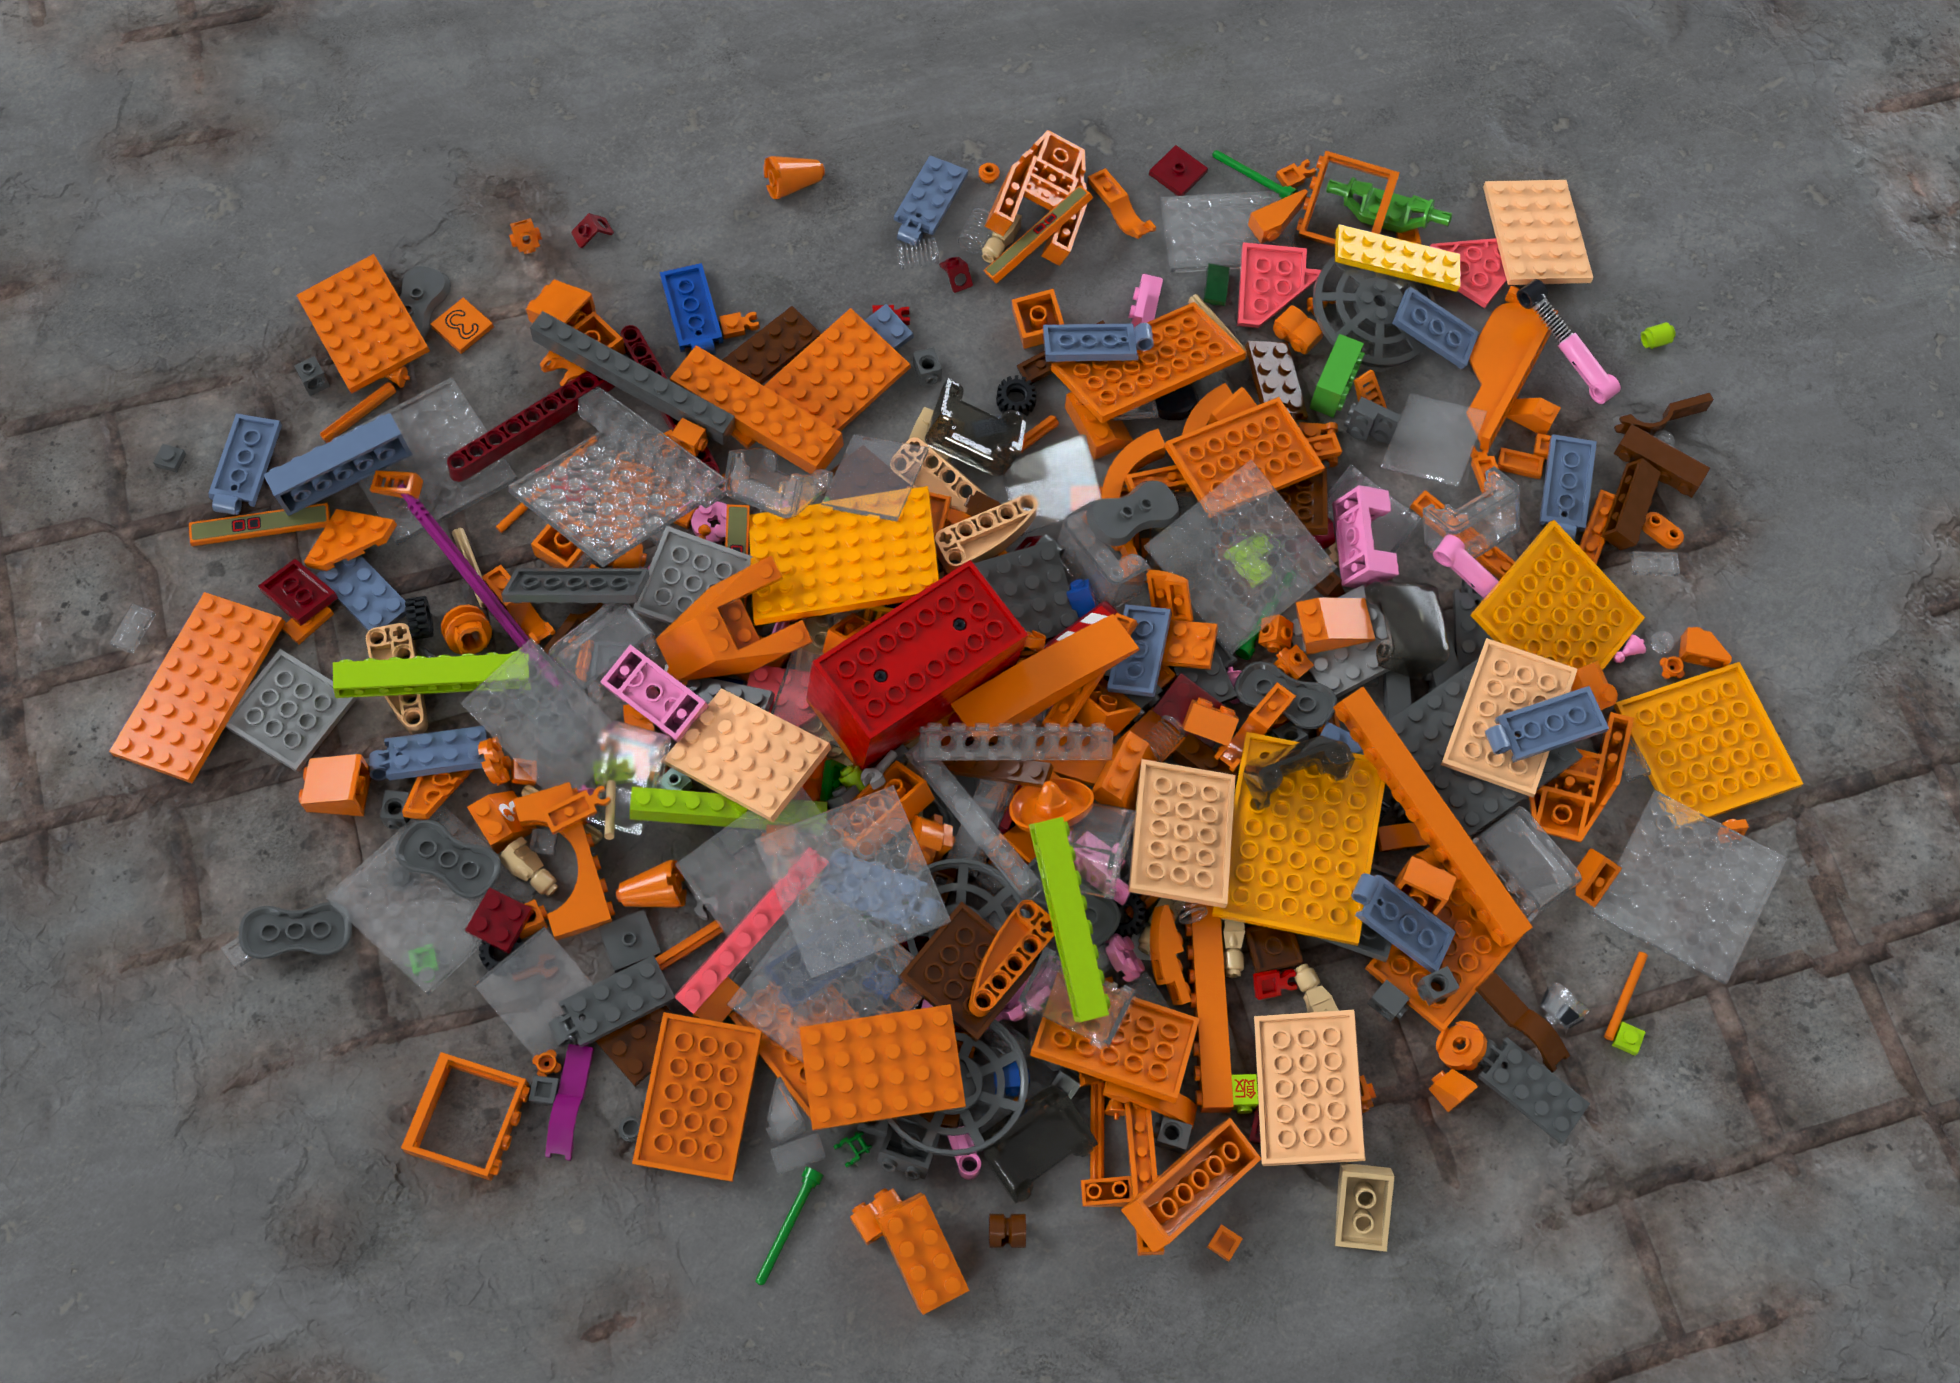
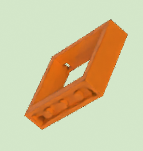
[1296,151,1400,247]
[401,1052,531,1181]

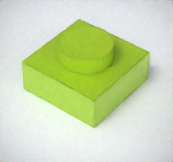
[1612,1021,1645,1056]

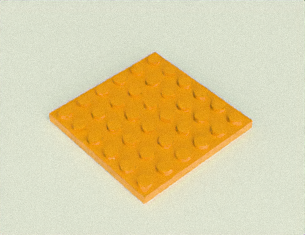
[1470,520,1645,670]
[1614,662,1804,830]

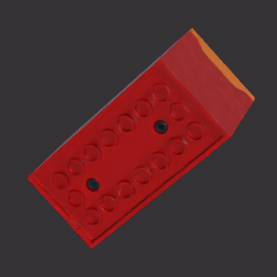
[806,560,1028,772]

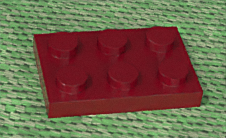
[258,559,338,626]
[1152,673,1237,749]

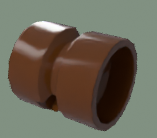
[989,1214,1026,1248]

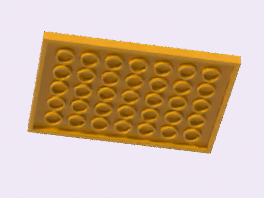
[749,486,939,626]
[1212,732,1385,946]

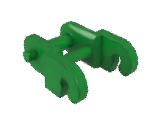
[833,1132,872,1168]

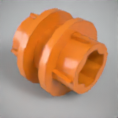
[441,604,492,655]

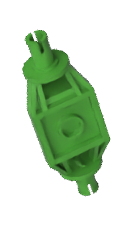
[1326,177,1452,233]

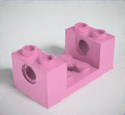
[1332,485,1399,591]
[600,644,709,742]

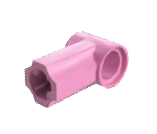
[947,1126,981,1180]

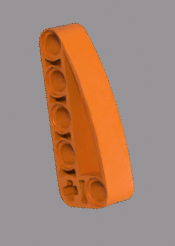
[969,899,1054,1017]

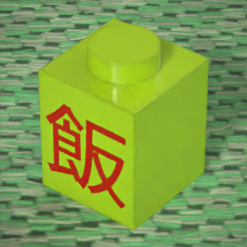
[1232,1074,1259,1114]

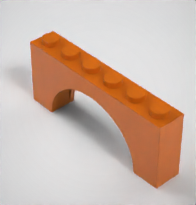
[513,782,616,941]

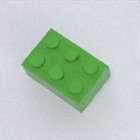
[1309,334,1365,418]

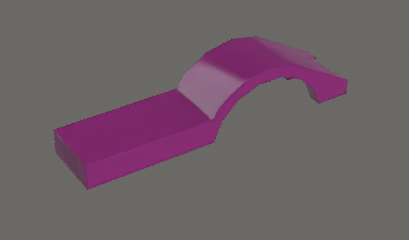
[545,1044,594,1161]

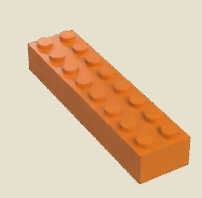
[670,345,844,479]

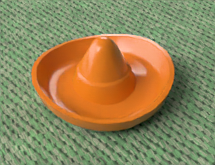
[1009,777,1094,833]

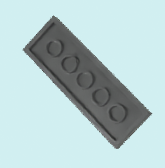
[501,568,650,604]

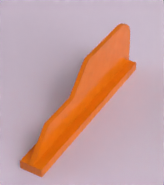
[1466,303,1558,451]

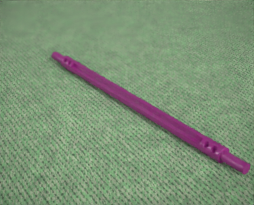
[397,484,563,690]

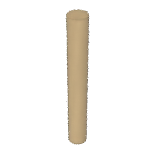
[604,780,616,840]

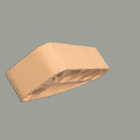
[890,437,988,512]
[935,495,1038,574]
[366,623,428,735]

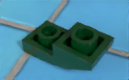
[1204,263,1229,306]

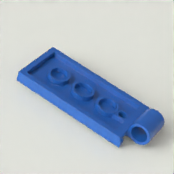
[660,263,723,355]

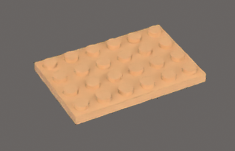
[1483,180,1593,285]
[1441,638,1578,797]
[663,688,832,823]
[1128,759,1236,908]
[1254,1010,1365,1166]

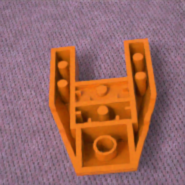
[984,130,1087,266]
[656,556,814,681]
[1529,712,1634,843]

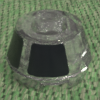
[1540,982,1590,1030]

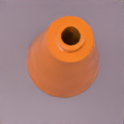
[764,156,825,199]
[616,859,687,908]

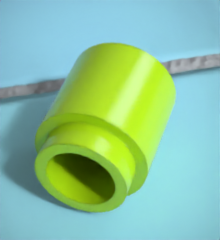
[1641,322,1676,349]
[838,764,870,797]

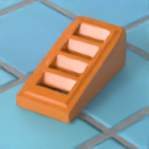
[1354,370,1387,408]
[370,470,423,499]

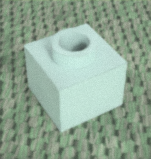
[657,768,693,791]

